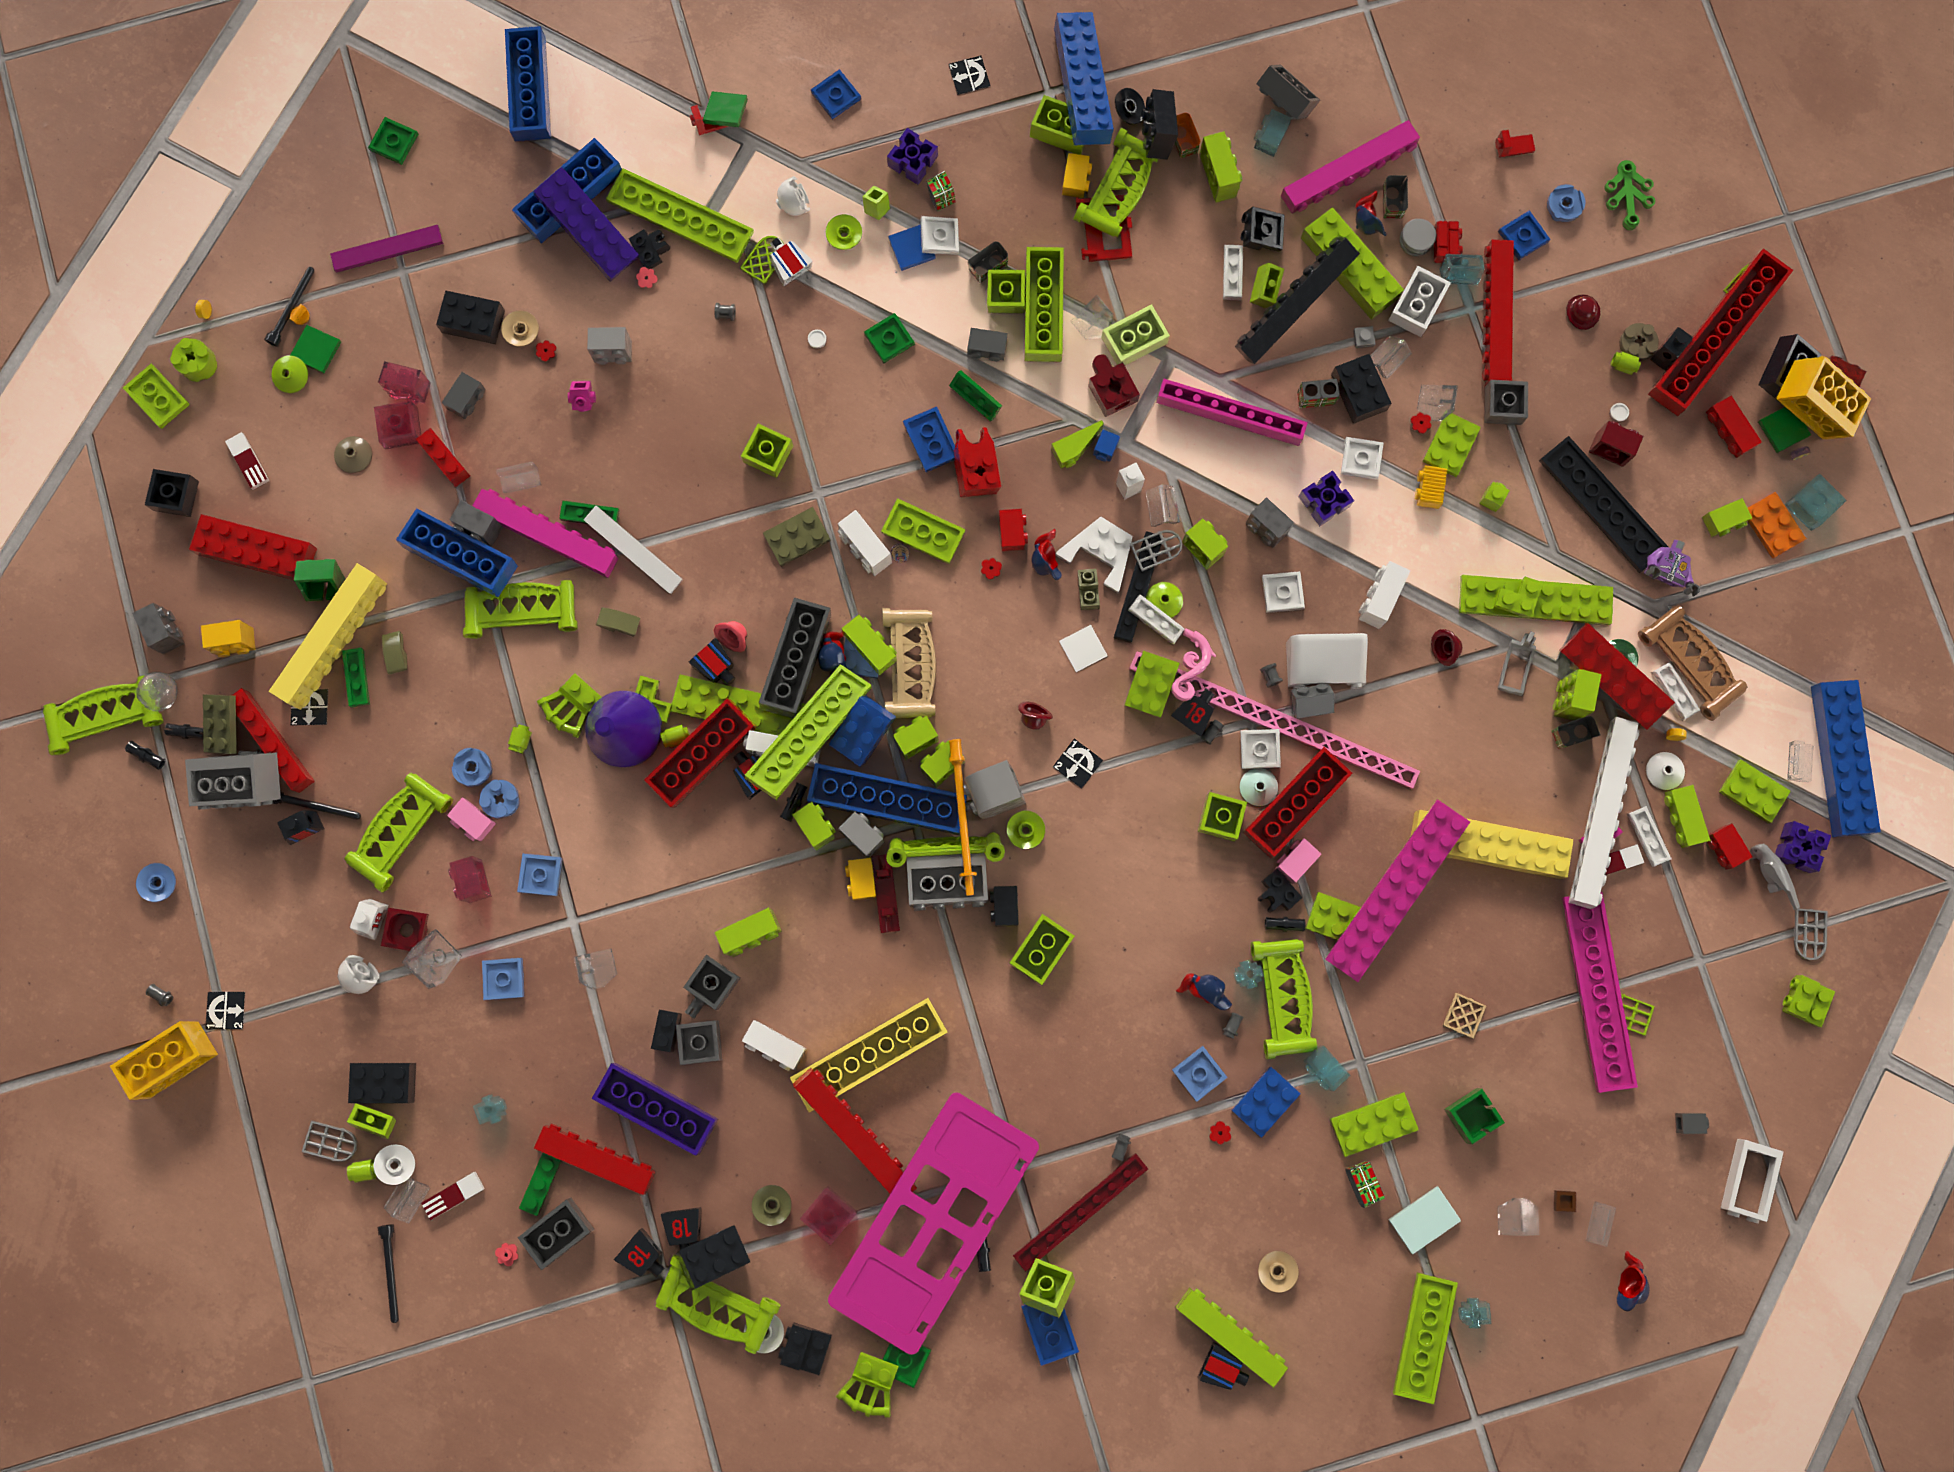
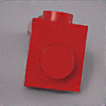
[689,105,729,136]
[1495,130,1535,158]

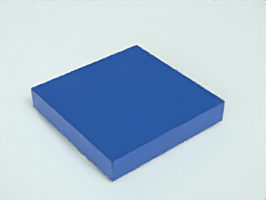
[811,69,862,120]
[1498,210,1551,260]
[888,225,936,271]

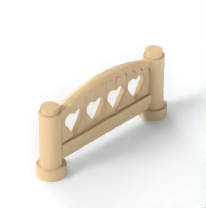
[882,608,936,718]

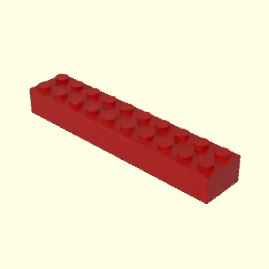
[1648,248,1793,416]

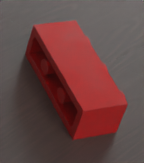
[1706,395,1762,458]
[416,428,471,487]

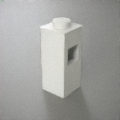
[1116,463,1145,500]

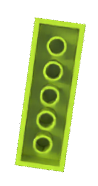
[1301,207,1404,320]
[1024,247,1064,362]

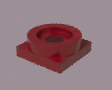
[381,908,429,953]

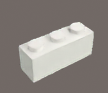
[742,1020,806,1071]

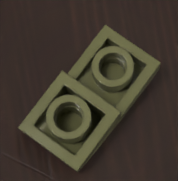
[1078,569,1100,610]
[596,607,640,637]
[382,631,407,675]

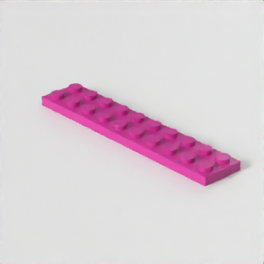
[1325,799,1470,982]
[1562,892,1638,1093]

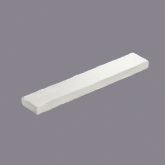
[584,506,683,594]

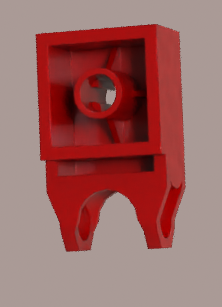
[954,427,1001,497]

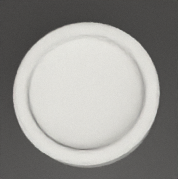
[808,330,827,348]
[1609,403,1629,422]

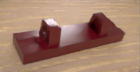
[871,854,900,933]

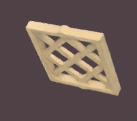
[1443,993,1486,1038]

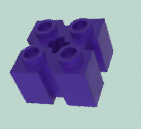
[887,128,938,185]
[1298,470,1355,527]
[1775,821,1831,873]

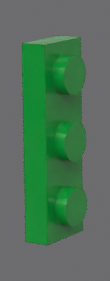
[949,370,1002,421]
[559,500,620,524]
[342,648,370,707]
[519,1153,562,1216]

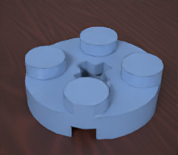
[1547,184,1586,222]
[452,748,492,787]
[479,780,520,819]

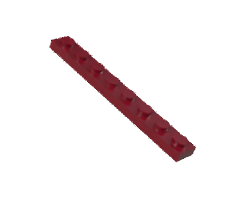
[1013,1153,1148,1272]

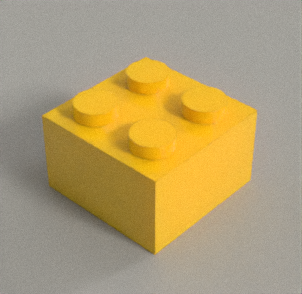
[201,620,256,657]

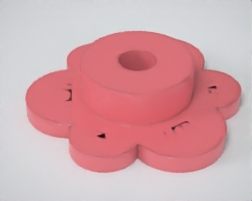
[636,267,658,288]
[495,1243,518,1266]

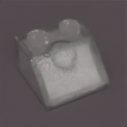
[402,929,462,989]

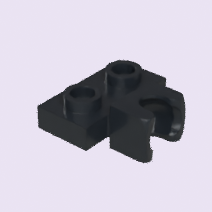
[629,229,671,270]
[1258,869,1303,913]

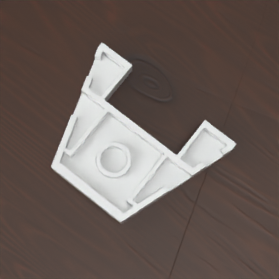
[1056,517,1133,594]

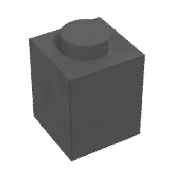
[1675,1113,1709,1134]

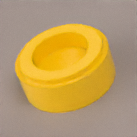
[195,300,212,319]
[1666,728,1687,741]

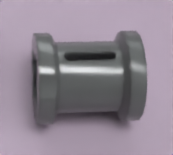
[714,303,736,321]
[1260,663,1283,687]

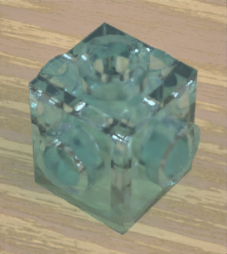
[1234,960,1264,989]
[473,1094,507,1125]
[1458,1298,1491,1328]

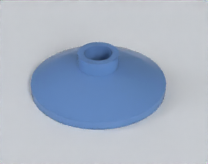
[136,863,176,902]

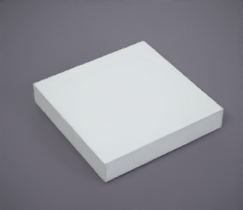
[920,216,959,255]
[1340,437,1383,480]
[1262,571,1305,613]
[1240,729,1281,769]

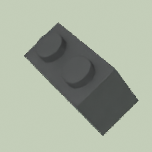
[967,327,1008,362]
[442,372,485,419]
[1291,684,1334,719]

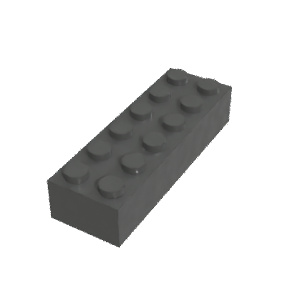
[759,598,831,719]

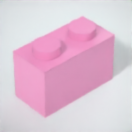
[447,797,496,841]
[1276,838,1321,884]

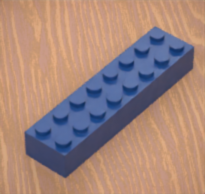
[1054,12,1114,145]
[1811,680,1881,837]
[807,763,967,835]

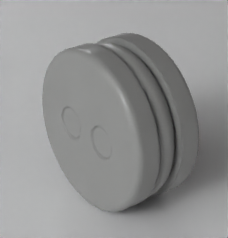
[1400,219,1436,256]

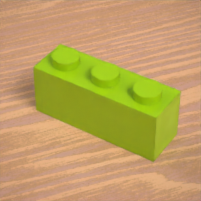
[841,614,897,676]
[1664,785,1711,848]

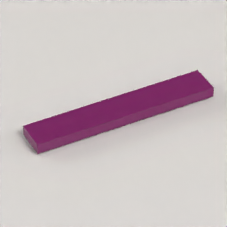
[330,224,444,273]

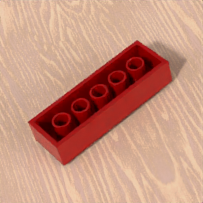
[189,514,317,581]
[1559,623,1675,730]
[644,698,757,808]
[1243,747,1353,859]

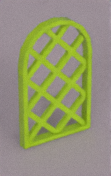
[740,236,784,285]

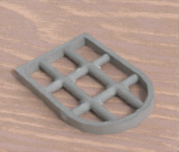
[1130,530,1182,571]
[1794,908,1828,960]
[302,1121,357,1161]

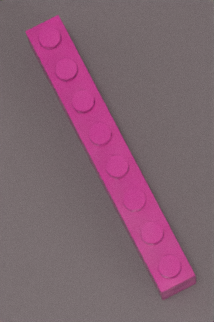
[1281,120,1420,214]
[1156,379,1308,446]
[472,489,619,578]

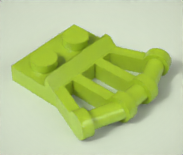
[537,673,602,738]
[835,1352,899,1418]

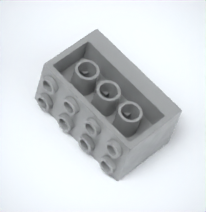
[185,753,281,810]
[907,853,988,911]

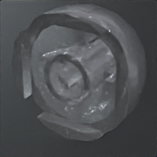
[136,672,178,711]

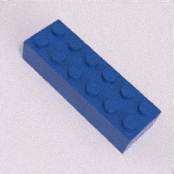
[505,26,551,141]
[512,137,622,244]
[396,508,518,598]

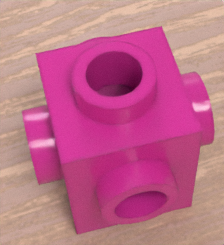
[568,381,596,412]

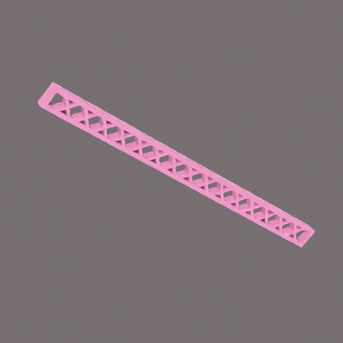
[1129,651,1420,789]

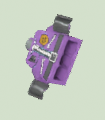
[1644,540,1700,596]

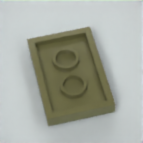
[763,507,831,567]
[202,694,236,754]

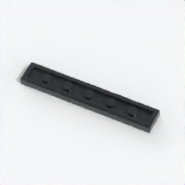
[1113,531,1164,643]

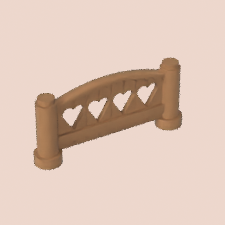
[1638,606,1748,721]

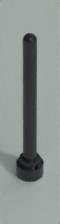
[264,267,314,347]
[273,790,361,820]
[377,1224,399,1323]

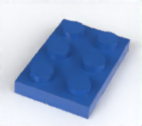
[903,406,955,472]
[1231,1067,1301,1138]
[1021,1304,1079,1366]

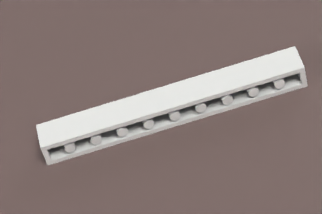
[1568,717,1640,909]

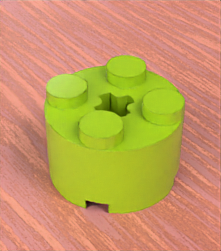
[170,338,217,382]

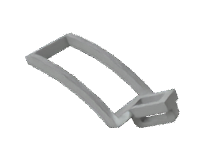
[1498,631,1536,696]

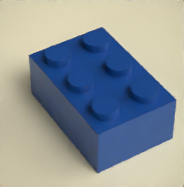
[829,695,896,766]

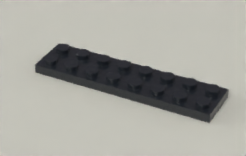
[1539,436,1668,573]

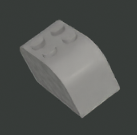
[963,760,1026,819]

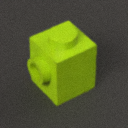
[862,186,890,220]
[1479,482,1510,512]

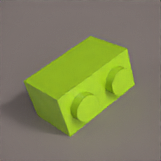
[1250,263,1284,308]
[1702,498,1752,537]
[347,1103,396,1139]

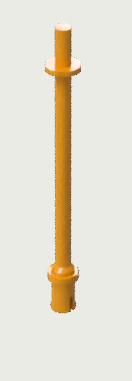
[949,739,977,896]

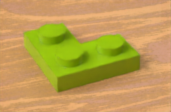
[1494,576,1543,619]
[635,676,672,723]

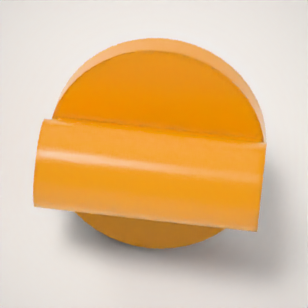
[289,304,310,325]

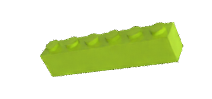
[1175,1288,1288,1388]

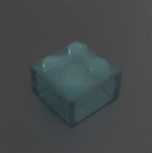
[1784,474,1847,531]

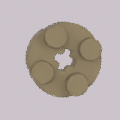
[1619,323,1659,361]

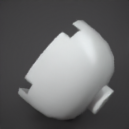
[776,176,810,216]
[337,955,379,994]

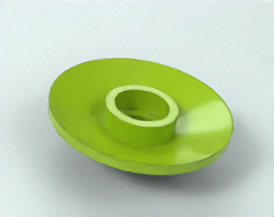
[825,214,862,250]
[271,356,308,393]
[1146,582,1183,618]
[1007,811,1045,849]

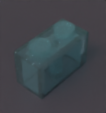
[1254,109,1292,157]
[1440,254,1485,285]
[1303,1045,1351,1091]

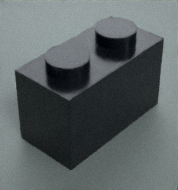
[990,886,1019,927]
[651,1009,682,1052]

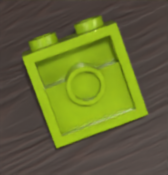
[1782,975,1835,1028]

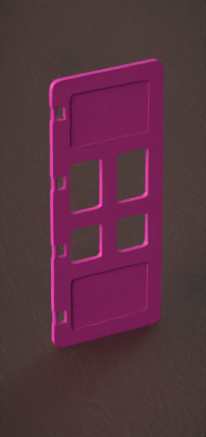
[828,1092,1039,1355]

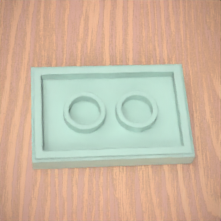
[1388,1186,1461,1254]

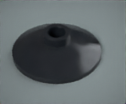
[1115,88,1145,125]

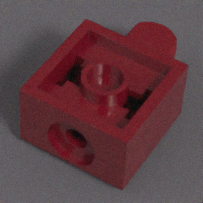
[1088,354,1140,417]

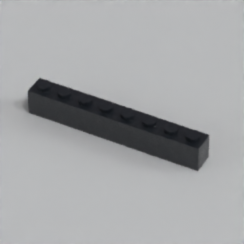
[1235,237,1360,364]

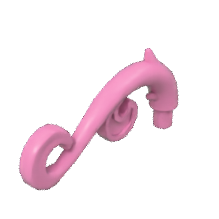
[1171,628,1216,701]

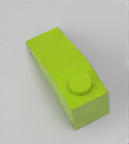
[1051,420,1104,468]

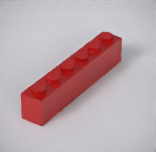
[232,688,315,793]
[534,1123,656,1195]

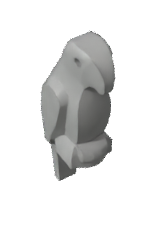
[1750,844,1800,910]

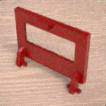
[1075,195,1132,262]

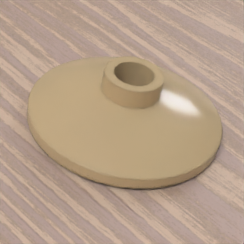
[501,310,539,347]
[1258,1251,1298,1292]

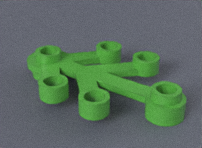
[1604,160,1655,230]

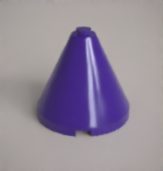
[585,691,662,767]

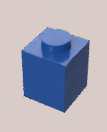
[1093,429,1120,462]

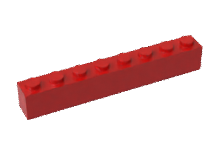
[1482,239,1514,386]
[793,1068,917,1194]

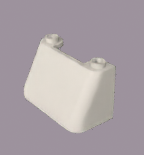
[1286,633,1368,689]

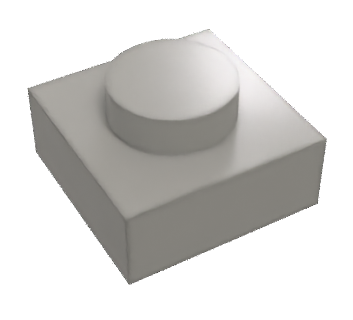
[1353,326,1375,348]

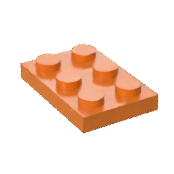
[1748,492,1807,559]

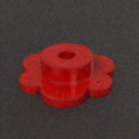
[536,340,557,362]
[1410,412,1432,434]
[981,558,1002,580]
[1209,1121,1231,1145]

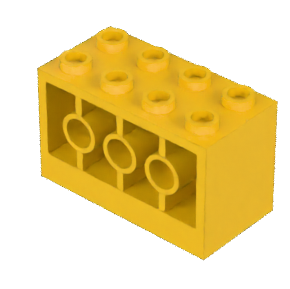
[1776,356,1871,440]
[110,1021,218,1100]

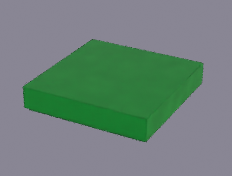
[703,91,748,128]
[368,117,419,165]
[864,313,915,363]
[290,325,341,374]
[1758,407,1811,453]
[882,1343,931,1388]

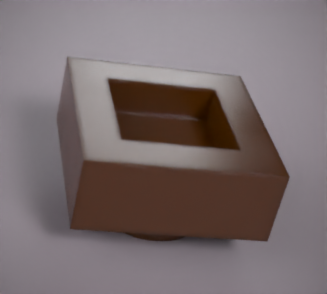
[1554,1190,1576,1212]

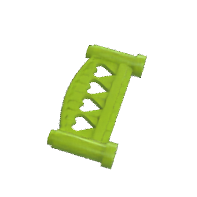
[1073,128,1159,238]
[463,580,578,639]
[43,675,164,755]
[344,773,453,892]
[886,832,1005,867]
[1250,939,1317,1059]
[655,1255,781,1354]

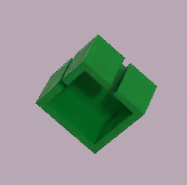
[294,559,346,601]
[1444,1088,1505,1144]

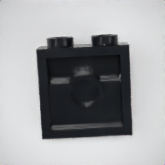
[1240,206,1285,252]
[778,1322,832,1375]

